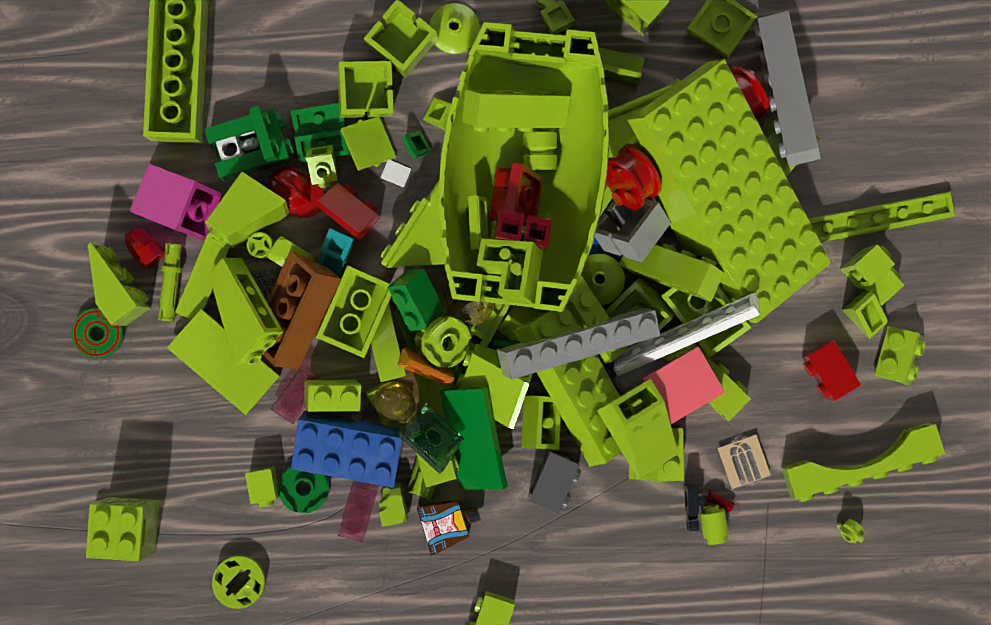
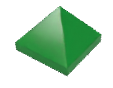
[402,130,432,159]

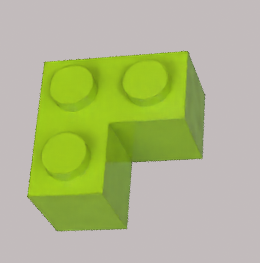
[477,238,543,304]
[840,244,904,306]

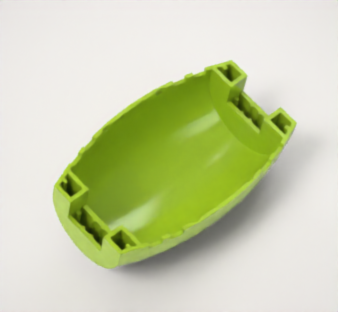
[439,22,610,312]

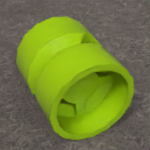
[523,132,557,172]

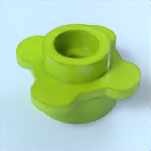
[837,519,865,543]

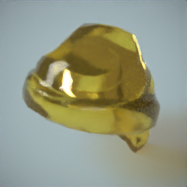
[374,381,420,424]

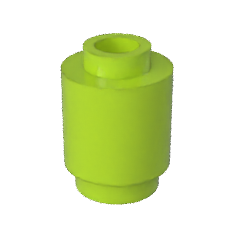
[699,505,729,545]

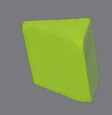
[423,97,452,131]

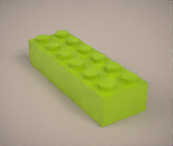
[143,0,209,143]
[513,303,621,466]

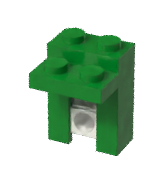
[204,106,294,181]

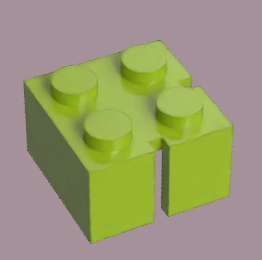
[364,0,438,78]
[337,61,394,118]

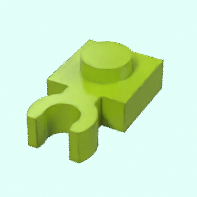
[536,0,575,35]

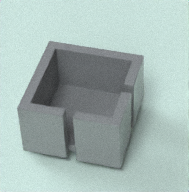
[595,199,671,262]

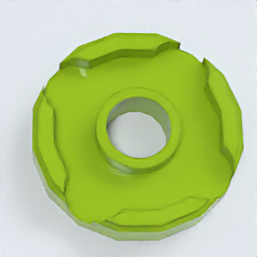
[421,316,471,368]

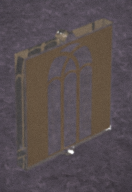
[716,434,771,490]

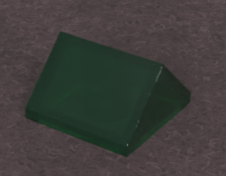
[398,403,464,474]

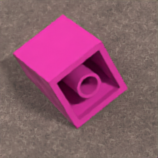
[130,164,225,241]

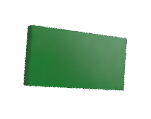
[440,386,508,490]

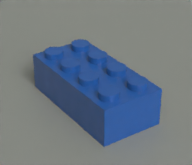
[291,411,405,488]

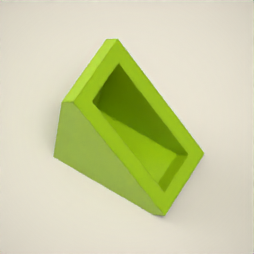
[842,291,888,339]

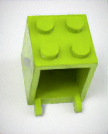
[86,497,159,561]

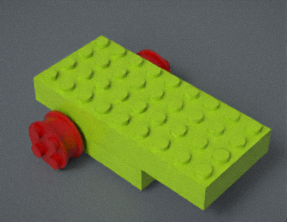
[606,59,831,323]

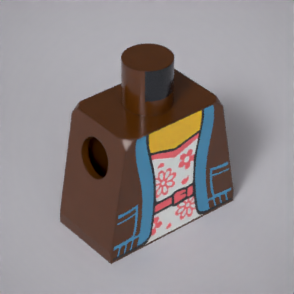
[417,499,481,556]

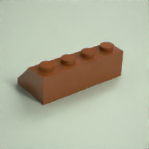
[263,250,341,370]

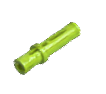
[158,243,182,321]

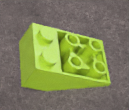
[88,242,151,326]
[597,379,679,480]

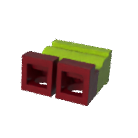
[490,209,552,251]

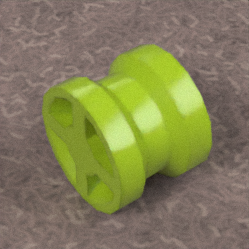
[247,232,275,259]

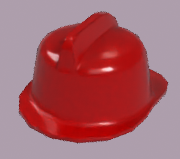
[267,166,324,218]

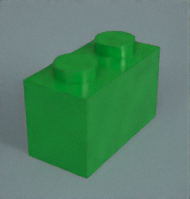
[387,269,446,331]

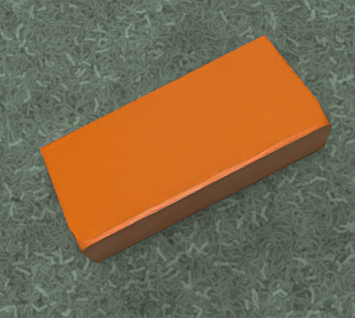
[398,348,454,384]

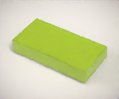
[468,195,490,250]

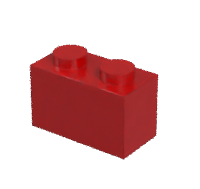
[802,340,861,401]

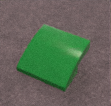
[291,102,350,163]

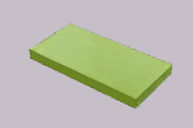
[167,309,280,415]

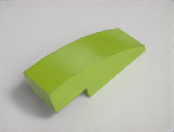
[371,302,407,382]

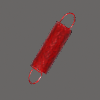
[701,489,740,514]

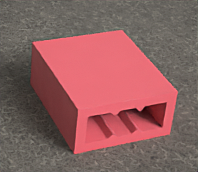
[641,347,725,424]

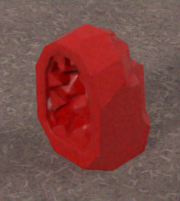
[125,229,165,270]

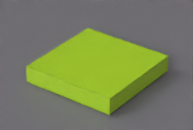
[686,0,758,59]

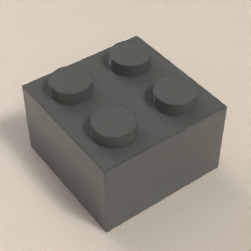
[528,449,581,514]

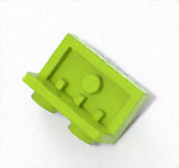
[874,326,926,386]

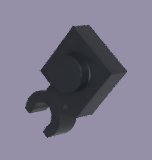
[684,484,703,531]

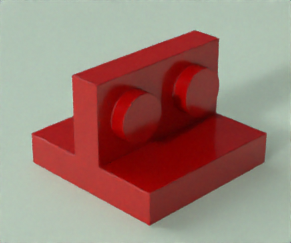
[489,163,543,226]

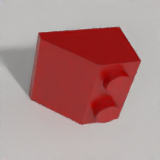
[315,183,380,241]

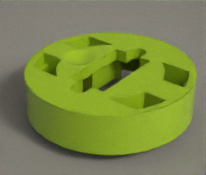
[212,555,266,609]

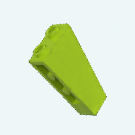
[209,258,283,365]

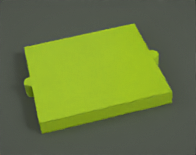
[341,117,396,171]

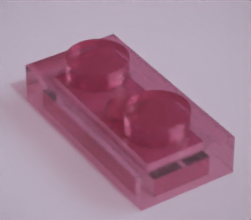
[271,367,321,424]
[338,485,378,543]

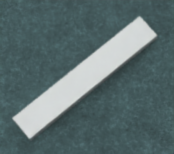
[613,293,760,376]

